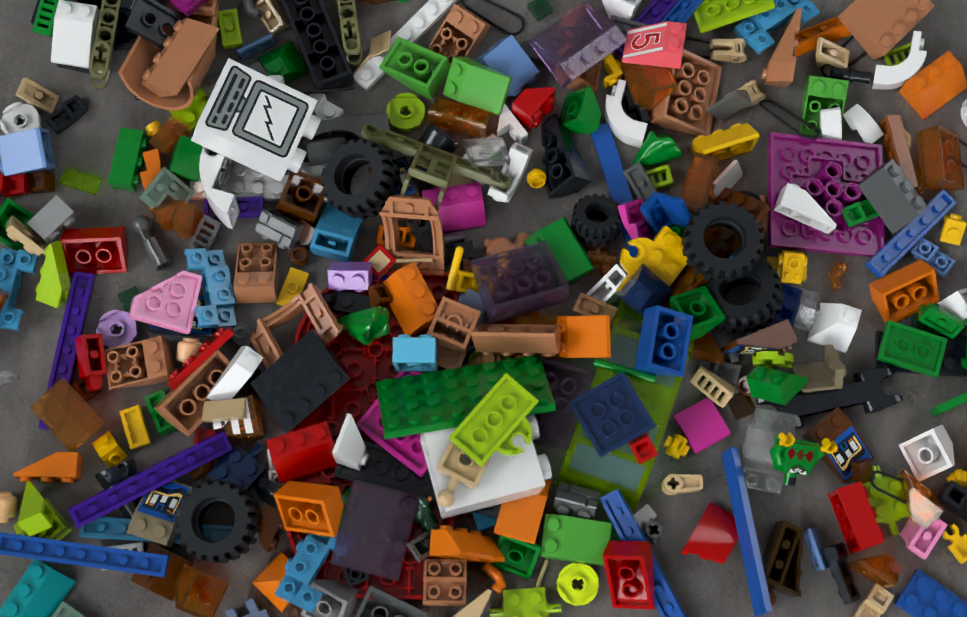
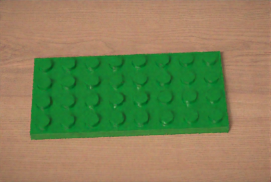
[376,355,556,439]

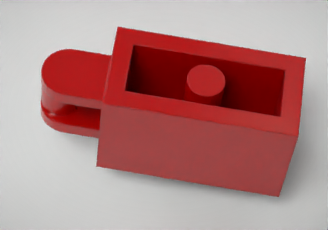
[75,333,107,391]

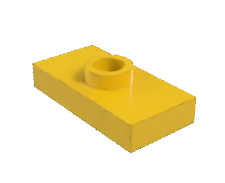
[276,267,310,307]
[119,404,152,450]

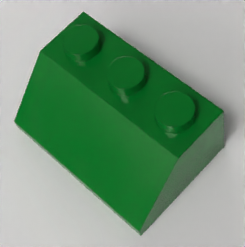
[525,218,594,291]

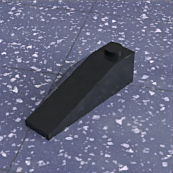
[541,113,591,199]

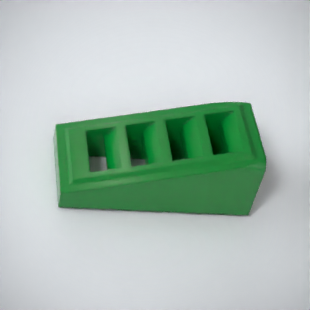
[32,0,59,37]

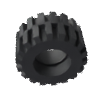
[571,194,622,248]

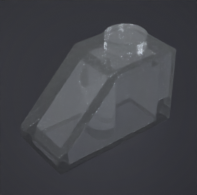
[792,286,821,331]

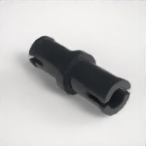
[830,66,872,84]

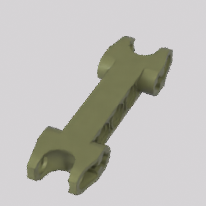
[89,0,122,89]
[337,0,363,67]

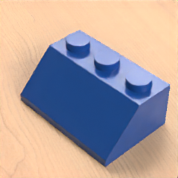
[635,305,693,377]

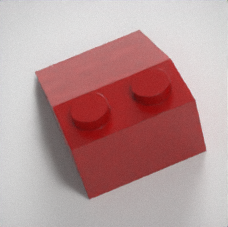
[602,540,655,610]

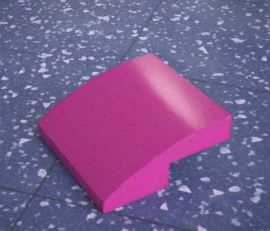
[618,198,655,239]
[673,397,731,454]

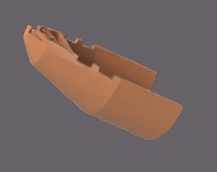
[118,0,219,110]

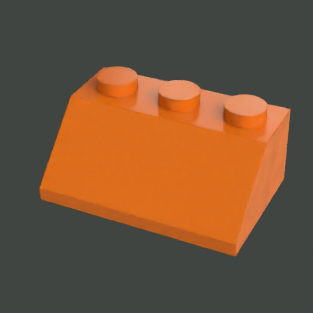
[898,51,967,120]
[869,259,940,324]
[383,262,438,336]
[274,481,344,537]
[429,526,505,562]

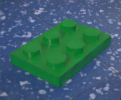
[876,320,948,378]

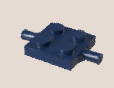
[207,443,267,492]

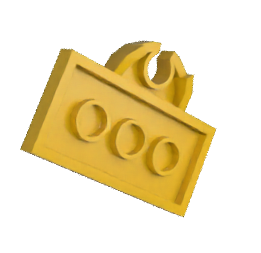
[616,226,687,292]

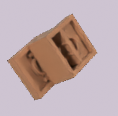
[427,296,481,370]

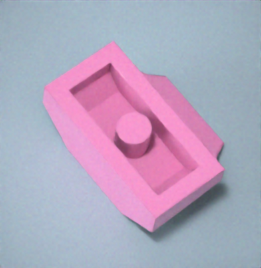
[900,513,947,560]

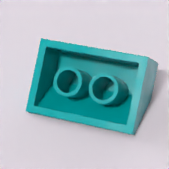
[0,559,76,617]

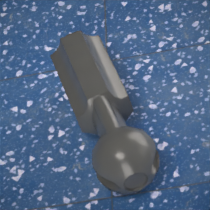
[133,215,172,271]

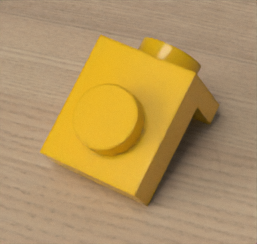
[603,54,623,88]
[939,213,967,246]
[92,431,127,468]

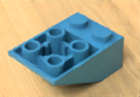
[310,203,364,262]

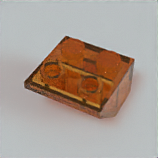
[151,199,203,240]

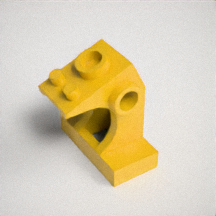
[766,250,808,284]

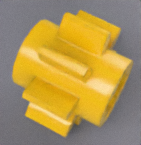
[663,434,690,459]

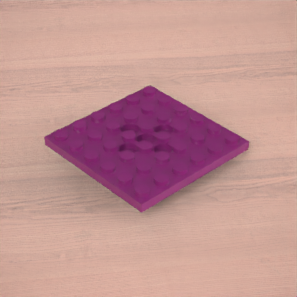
[768,132,885,258]

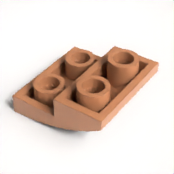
[423,559,467,606]

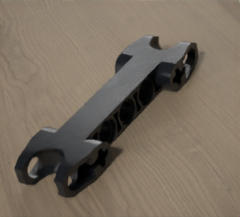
[755,368,903,432]

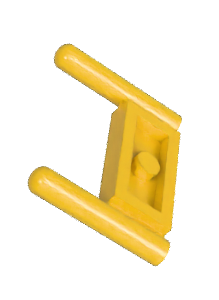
[446,246,510,298]

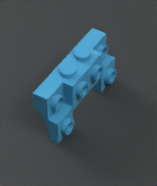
[733,0,820,55]
[0,248,40,331]
[184,248,237,329]
[275,528,356,614]

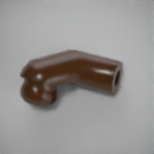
[190,460,213,481]

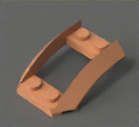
[380,195,444,275]
[250,283,343,369]

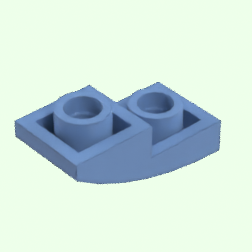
[910,237,956,279]

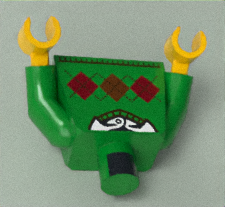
[769,432,838,486]

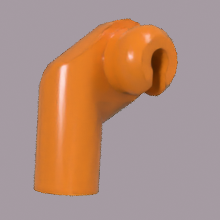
[482,562,506,594]

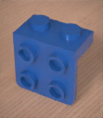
[639,192,692,236]

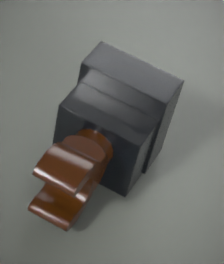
[454,241,474,272]

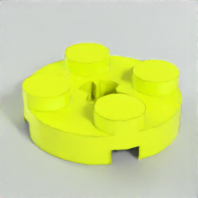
[556,563,599,606]

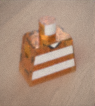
[213,395,265,438]

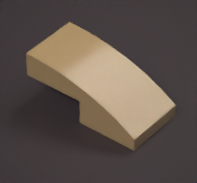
[853,583,894,617]

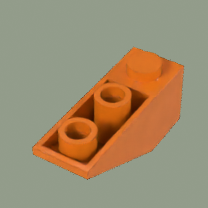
[13,452,83,484]

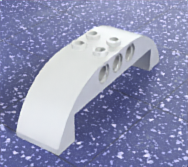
[199,75,285,229]

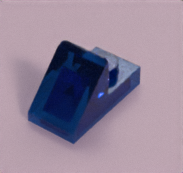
[774,284,803,327]

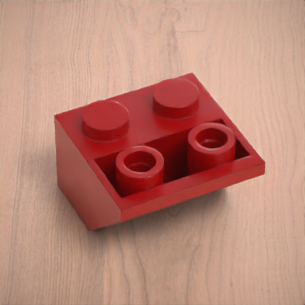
[512,87,556,132]

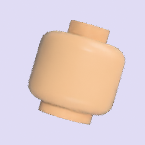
[176,338,203,366]
[0,491,17,523]

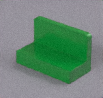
[918,302,965,339]

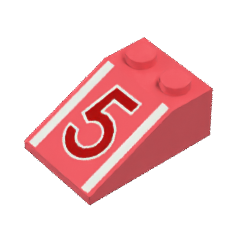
[622,21,687,69]

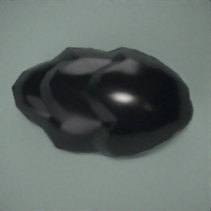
[255,477,279,507]

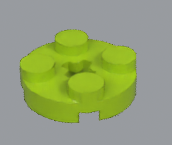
[386,93,425,132]
[752,351,794,369]

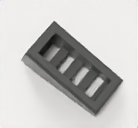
[187,214,223,251]

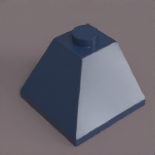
[617,264,673,318]

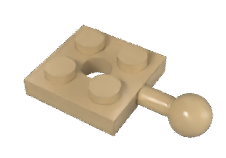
[5,215,46,256]
[436,441,492,507]

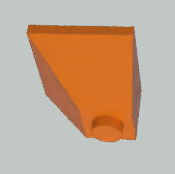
[252,552,291,612]

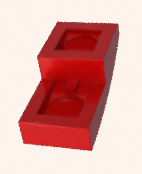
[0,174,30,197]
[628,432,658,464]

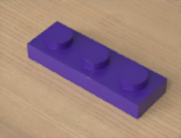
[204,196,264,220]

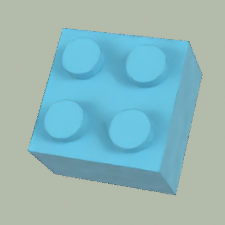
[392,334,438,372]

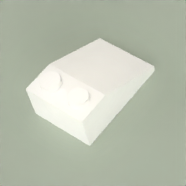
[51,0,100,68]

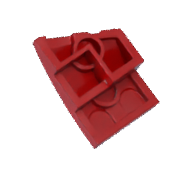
[681,501,739,564]

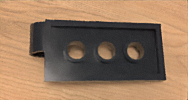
[119,0,186,49]

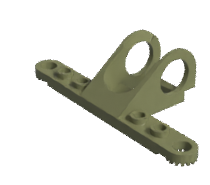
[360,124,513,212]

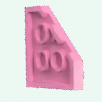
[128,270,203,334]

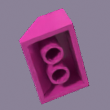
[421,182,486,233]

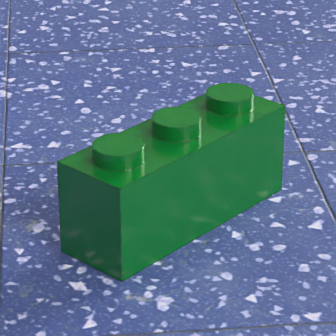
[108,127,149,192]

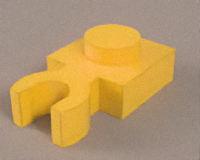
[942,524,967,564]

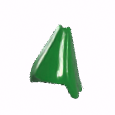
[633,130,683,167]
[337,306,390,345]

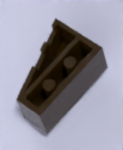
[762,521,803,597]

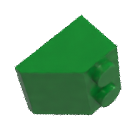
[746,365,808,406]

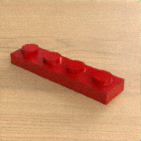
[167,325,234,390]

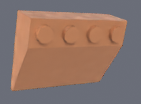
[837,0,935,60]
[141,18,219,97]
[650,49,722,136]

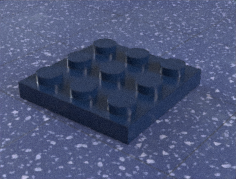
[568,371,656,459]

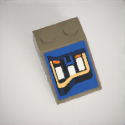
[126,480,193,548]

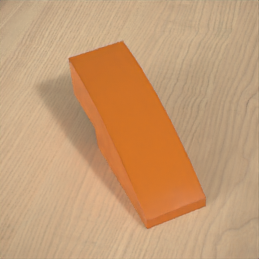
[140,148,164,215]

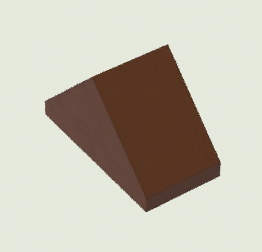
[691,332,725,364]

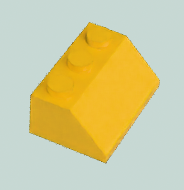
[690,123,760,168]

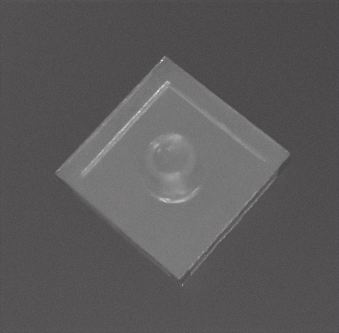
[464,137,510,167]

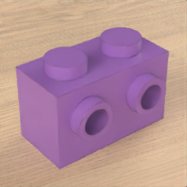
[327,262,372,292]

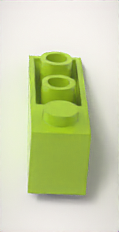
[35,240,71,308]
[18,480,55,536]

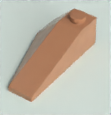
[761,8,802,88]

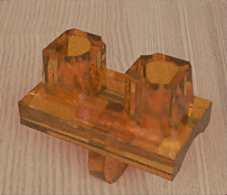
[148,116,187,154]
[586,245,616,277]

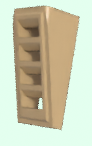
[690,366,736,408]

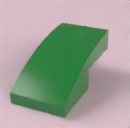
[842,199,879,228]
[144,389,177,437]

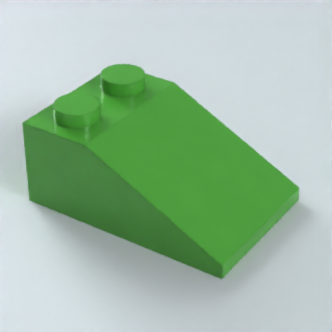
[379,37,450,100]
[443,57,512,115]
[540,514,612,566]

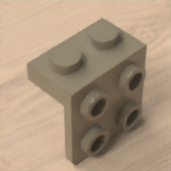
[792,344,846,392]

